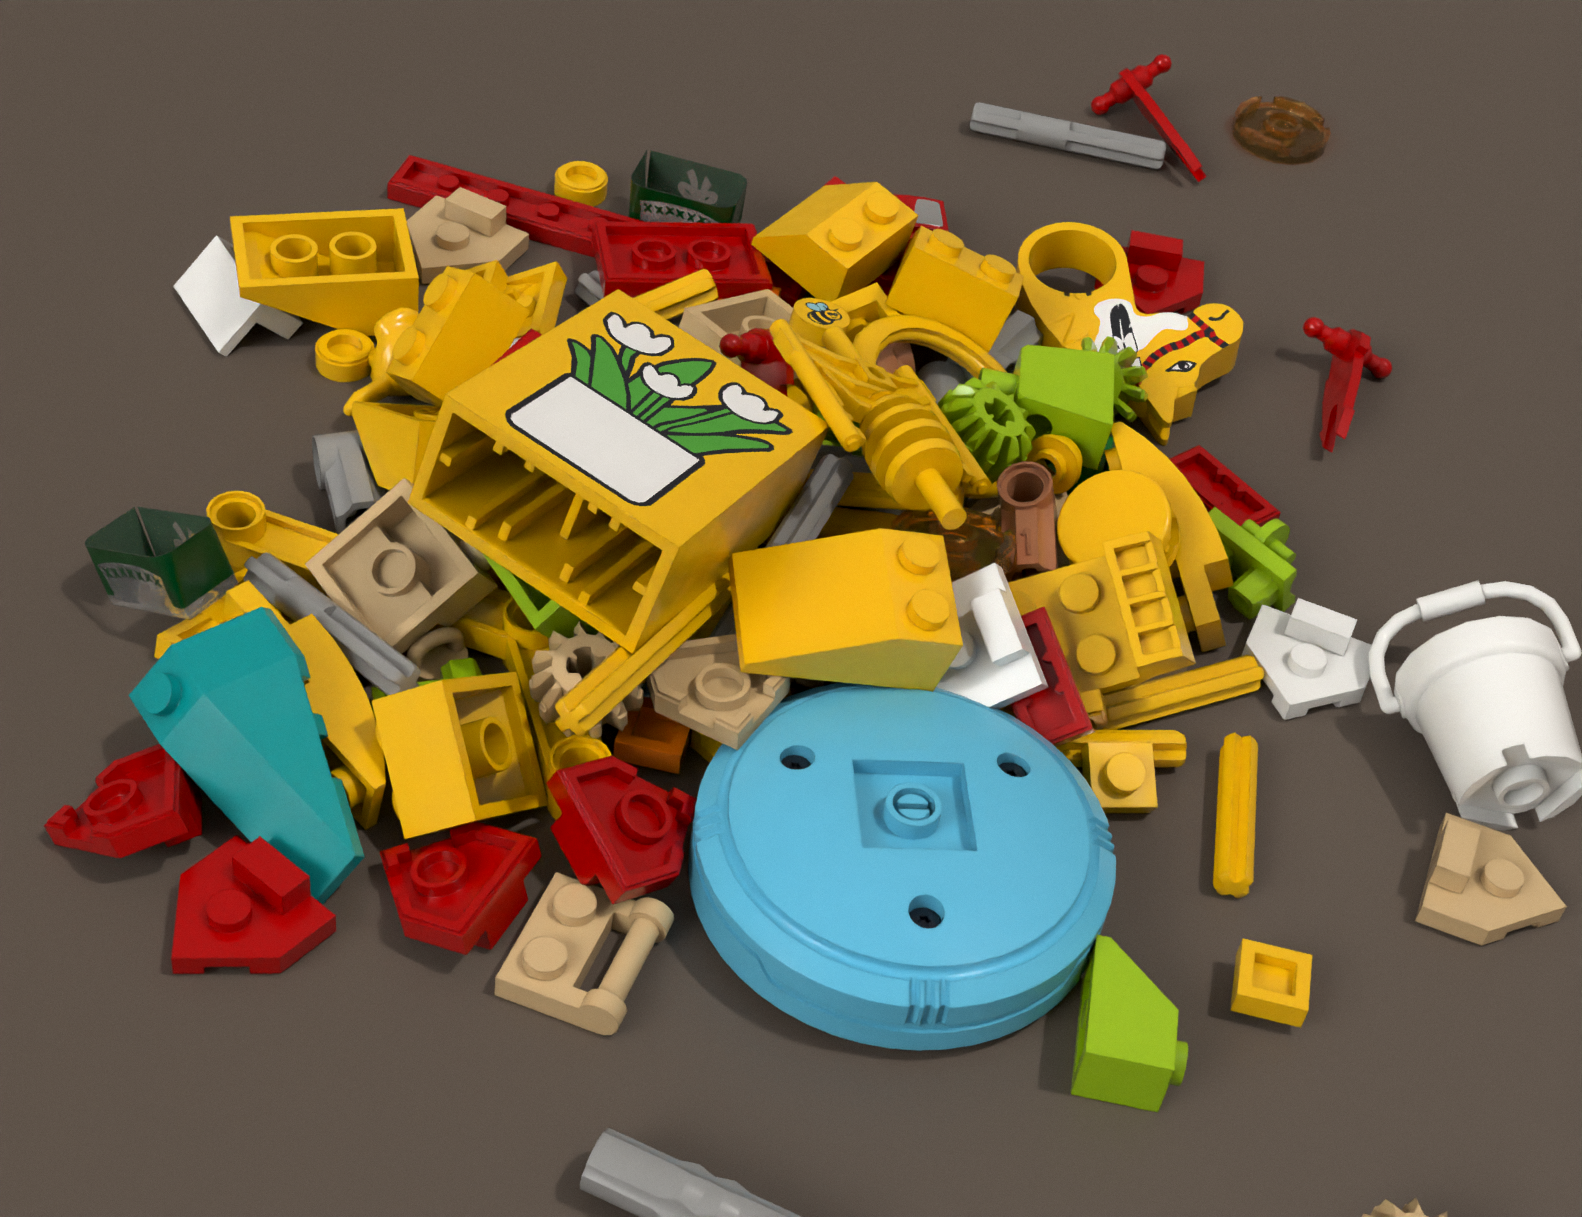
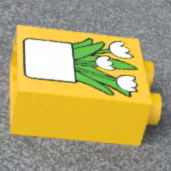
[408,289,830,654]

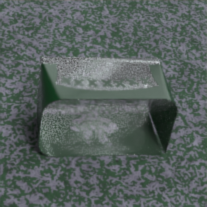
[629,150,747,223]
[85,507,238,620]

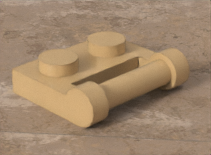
[495,872,674,1035]

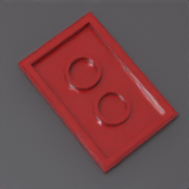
[591,221,772,299]

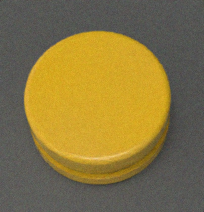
[1057,470,1181,568]

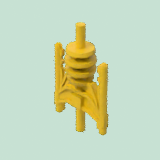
[769,319,991,530]

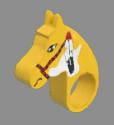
[1014,222,1243,446]

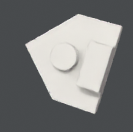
[936,563,1048,709]
[1241,598,1371,720]

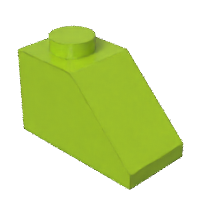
[1071,935,1188,1113]

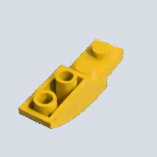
[1104,421,1234,652]
[222,580,386,830]

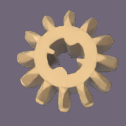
[529,620,646,739]

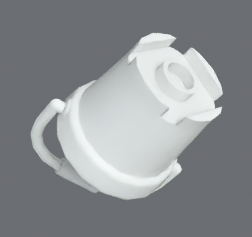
[1368,580,1582,831]

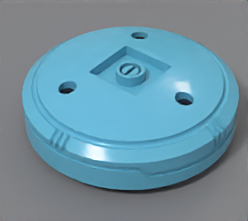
[688,683,1116,1051]

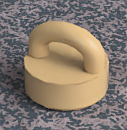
[402,627,468,682]

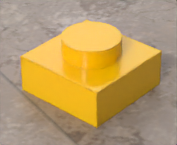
[1081,742,1158,813]
[1230,938,1312,1028]

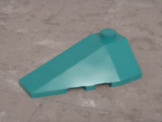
[129,607,365,905]

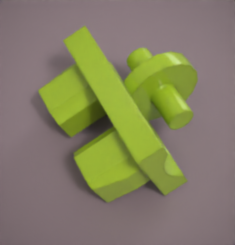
[1208,507,1297,620]

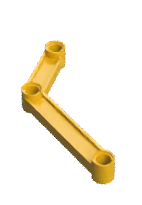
[206,491,611,820]

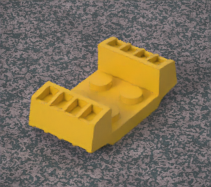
[1000,531,1196,718]

